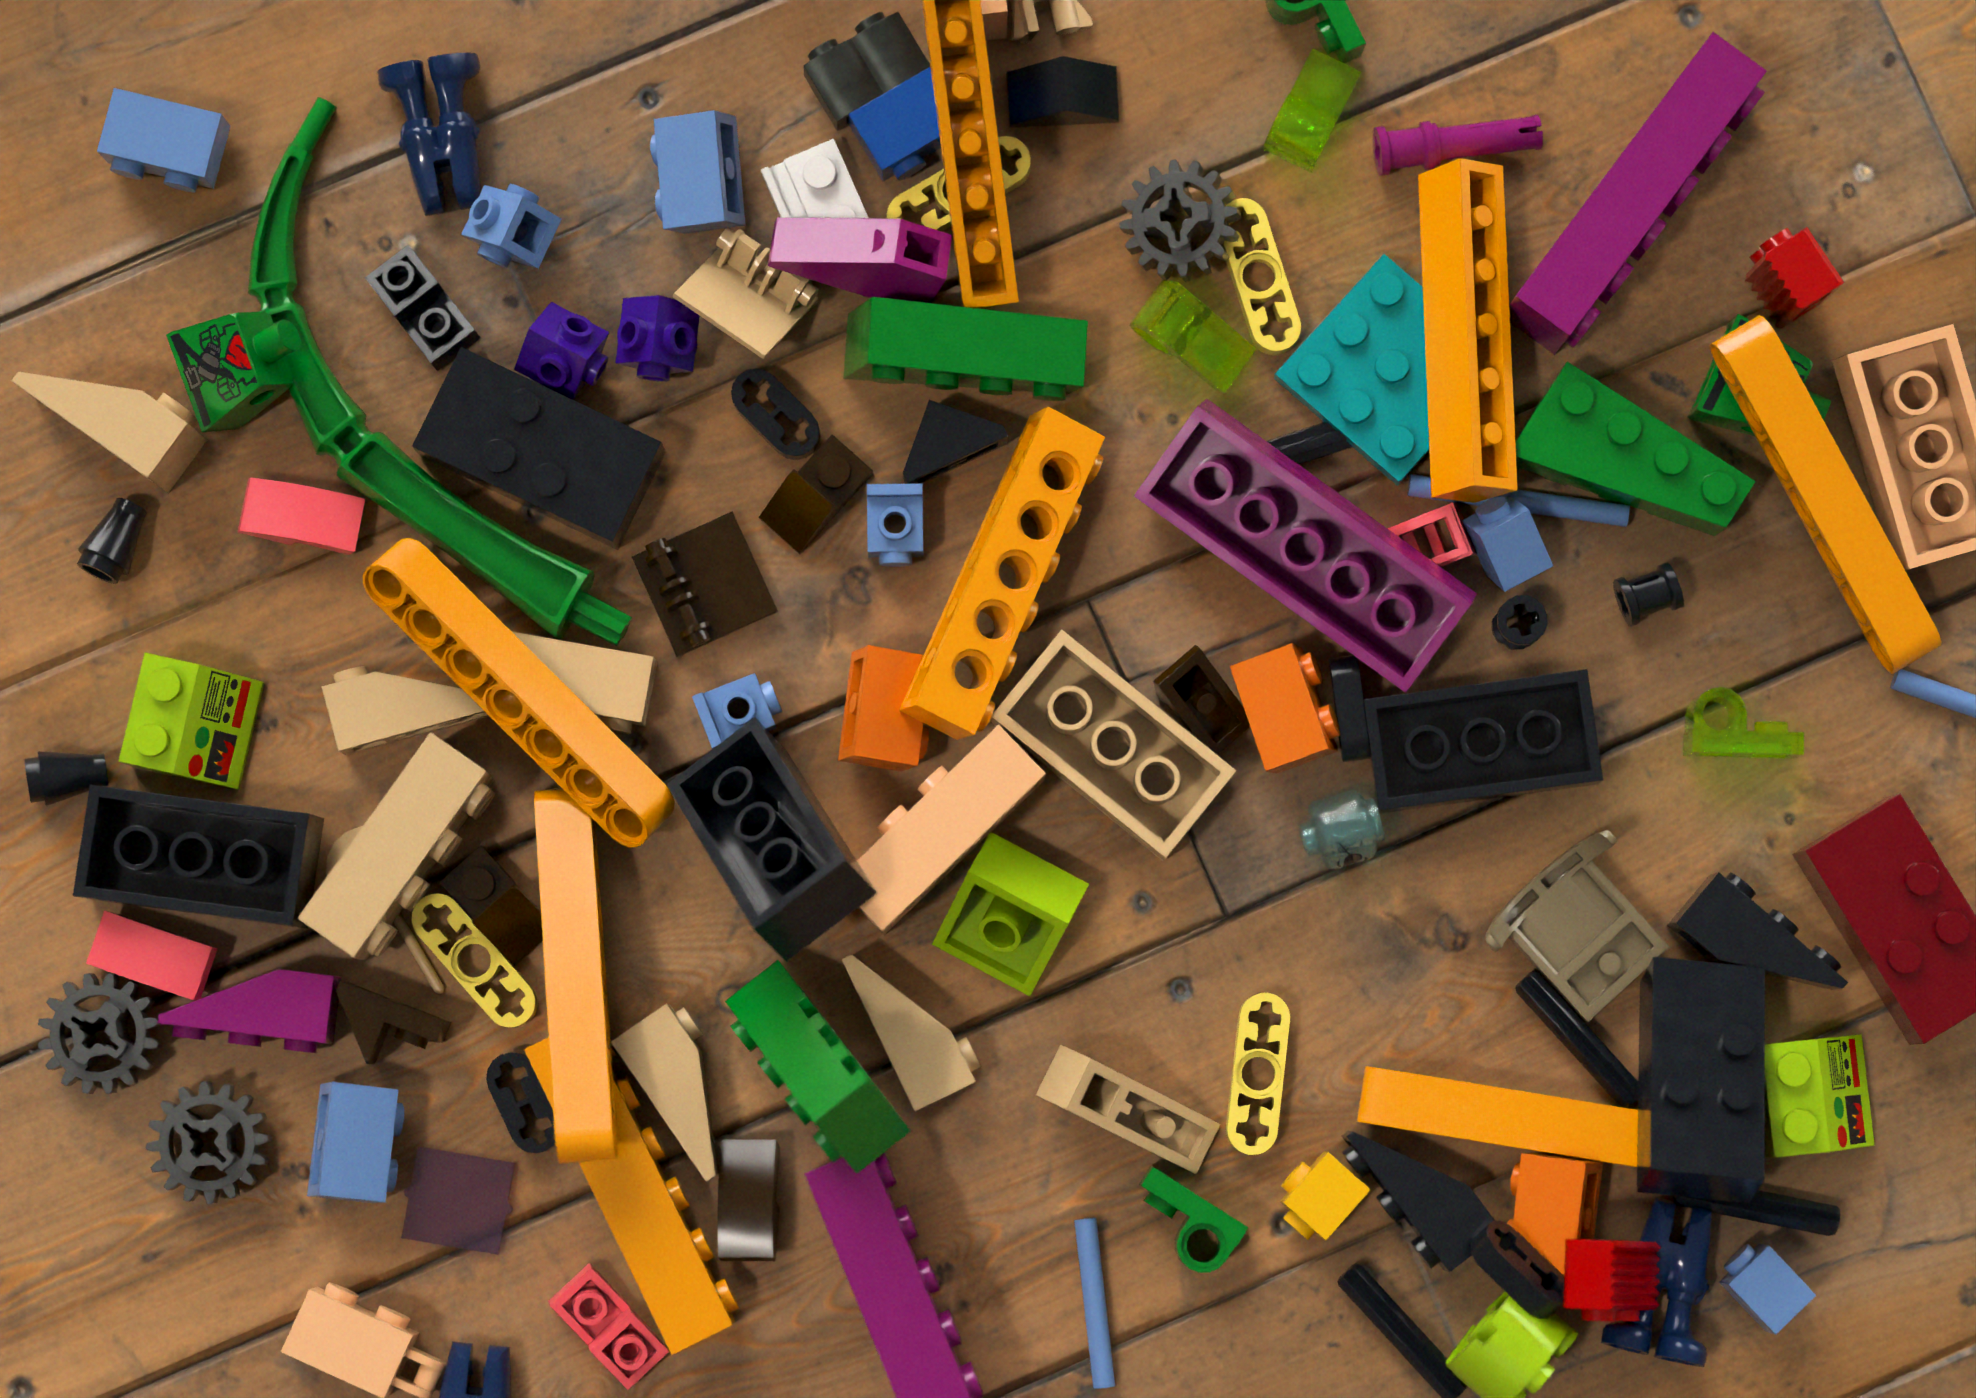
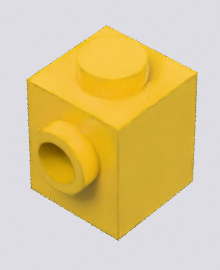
[1280,1151,1370,1241]

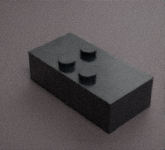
[412,347,666,550]
[1364,669,1603,814]
[666,717,877,962]
[73,785,324,929]
[1637,957,1765,1203]

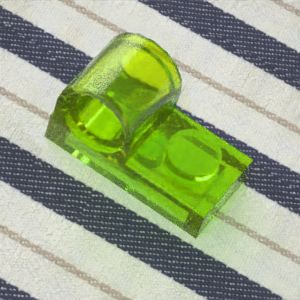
[1263,48,1361,173]
[1130,280,1256,393]
[1683,687,1804,759]

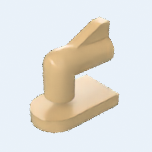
[1010,0,1093,43]

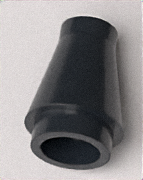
[77,498,147,584]
[24,751,109,806]

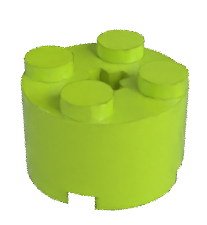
[1445,1291,1579,1398]

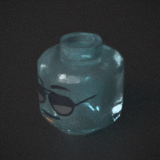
[1299,790,1385,869]

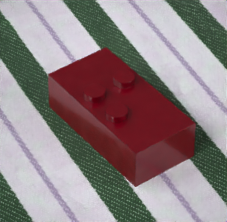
[1792,793,1976,1045]

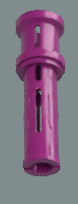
[1372,114,1543,176]

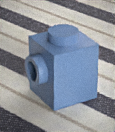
[1462,495,1553,592]
[1719,1244,1816,1335]

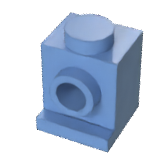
[867,484,924,567]
[692,673,782,749]

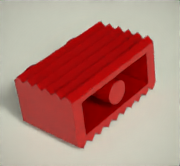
[1745,227,1844,328]
[1563,1239,1661,1322]

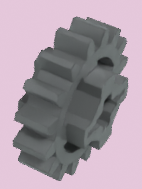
[1119,159,1241,282]
[38,973,163,1094]
[146,1081,272,1204]

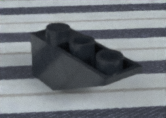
[1667,872,1848,990]
[1342,1131,1495,1272]

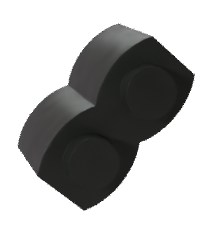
[803,12,930,131]

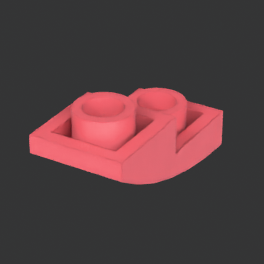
[237,478,365,555]
[86,910,218,1001]
[548,1263,669,1390]

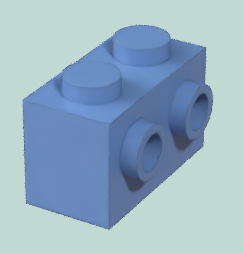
[97,88,230,192]
[650,110,746,234]
[307,1082,404,1203]

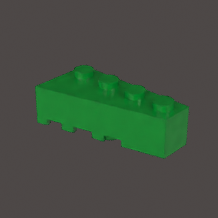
[843,297,1088,401]
[1515,361,1756,536]
[725,960,911,1173]

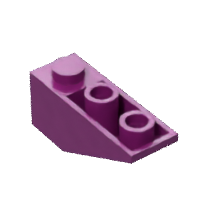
[768,217,952,303]
[157,969,342,1053]

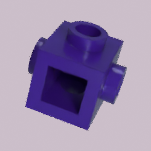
[615,295,700,382]
[514,302,609,400]

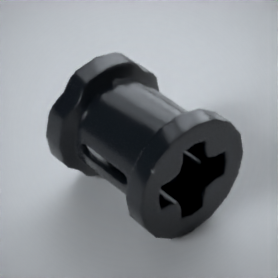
[1613,562,1684,626]
[1491,595,1548,650]

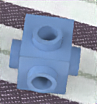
[461,184,562,269]

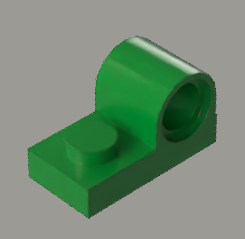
[1265,0,1366,65]
[1139,1166,1249,1273]

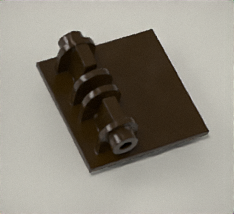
[632,512,778,657]

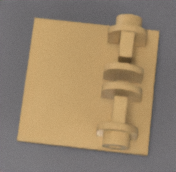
[673,227,819,359]

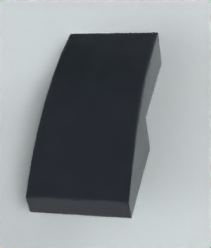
[365,244,481,371]

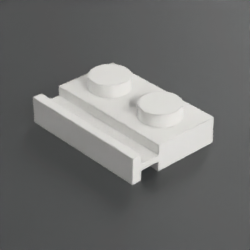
[761,138,868,218]

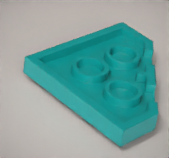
[1274,254,1429,486]

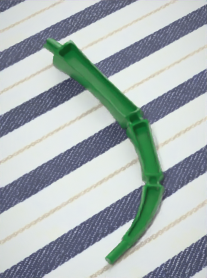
[248,97,632,646]

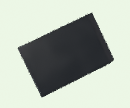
[1007,56,1119,128]
[903,400,1008,484]

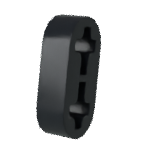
[731,368,820,460]
[1329,655,1371,762]
[486,1052,556,1154]
[1470,1221,1564,1319]

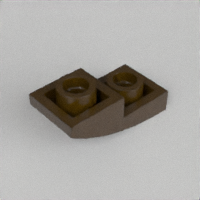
[717,1139,780,1261]

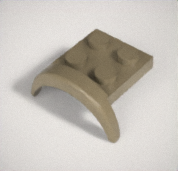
[1485,830,1670,1022]

